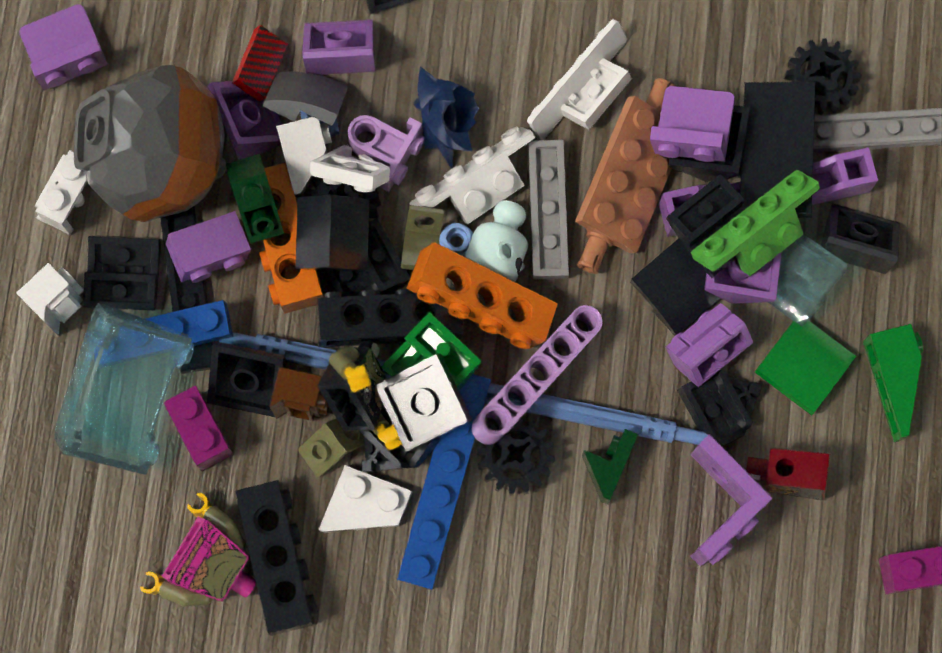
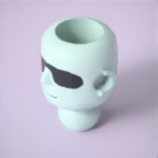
[465,200,528,282]

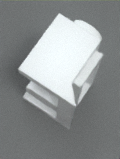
[35,150,87,235]
[16,263,84,336]

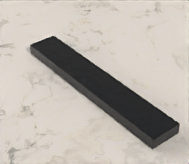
[160,206,213,374]

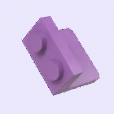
[19,5,108,90]
[650,86,735,162]

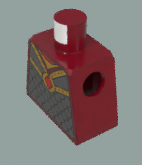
[746,448,830,500]

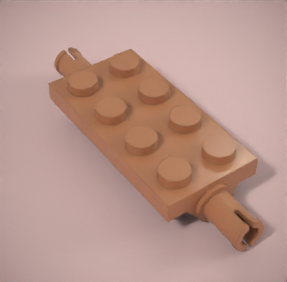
[575,78,674,274]

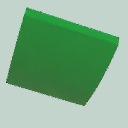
[381,312,482,390]
[754,314,856,416]

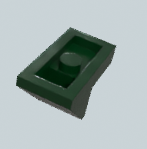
[582,429,638,505]

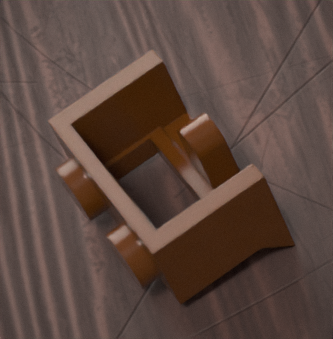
[270,367,329,421]

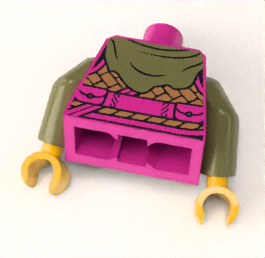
[140,493,256,606]

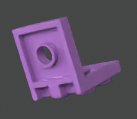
[690,434,772,566]

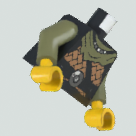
[317,341,402,450]

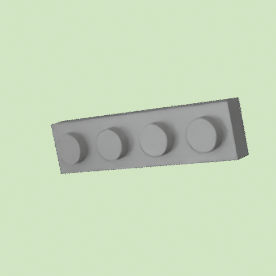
[528,140,569,279]

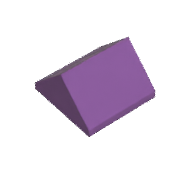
[302,20,375,75]
[208,81,282,160]
[704,252,782,304]

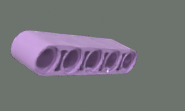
[472,305,603,445]

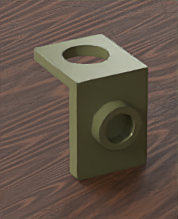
[401,205,445,270]
[298,418,365,478]

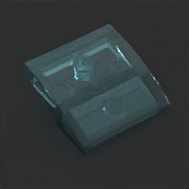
[768,235,848,327]

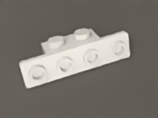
[527,19,632,140]
[409,127,535,224]

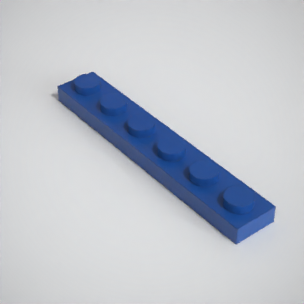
[397,374,491,590]

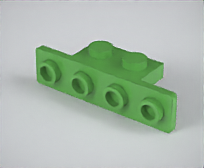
[691,170,820,276]

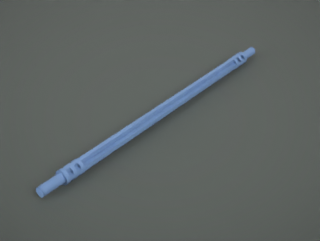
[219,332,708,445]

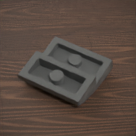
[263,71,348,126]

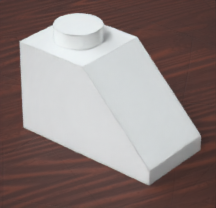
[276,117,332,197]

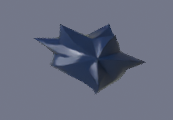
[413,67,480,169]

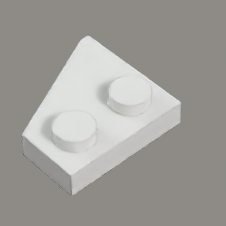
[310,145,390,192]
[319,465,412,533]

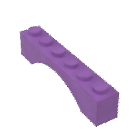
[659,147,878,237]

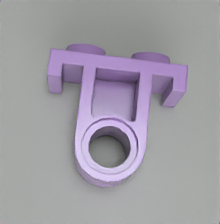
[348,115,425,192]

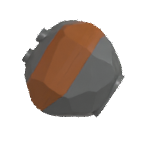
[74,65,226,222]

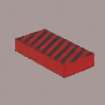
[232,25,288,102]

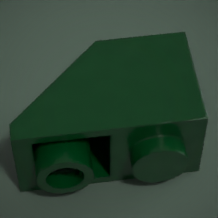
[226,154,284,244]

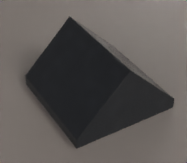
[668,105,751,182]
[295,194,370,271]
[818,203,900,274]
[207,341,289,418]

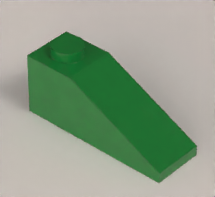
[863,324,923,443]

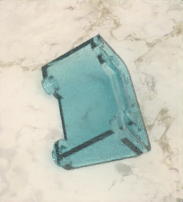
[54,303,194,475]

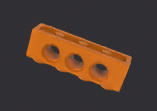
[259,163,323,314]
[407,242,558,349]

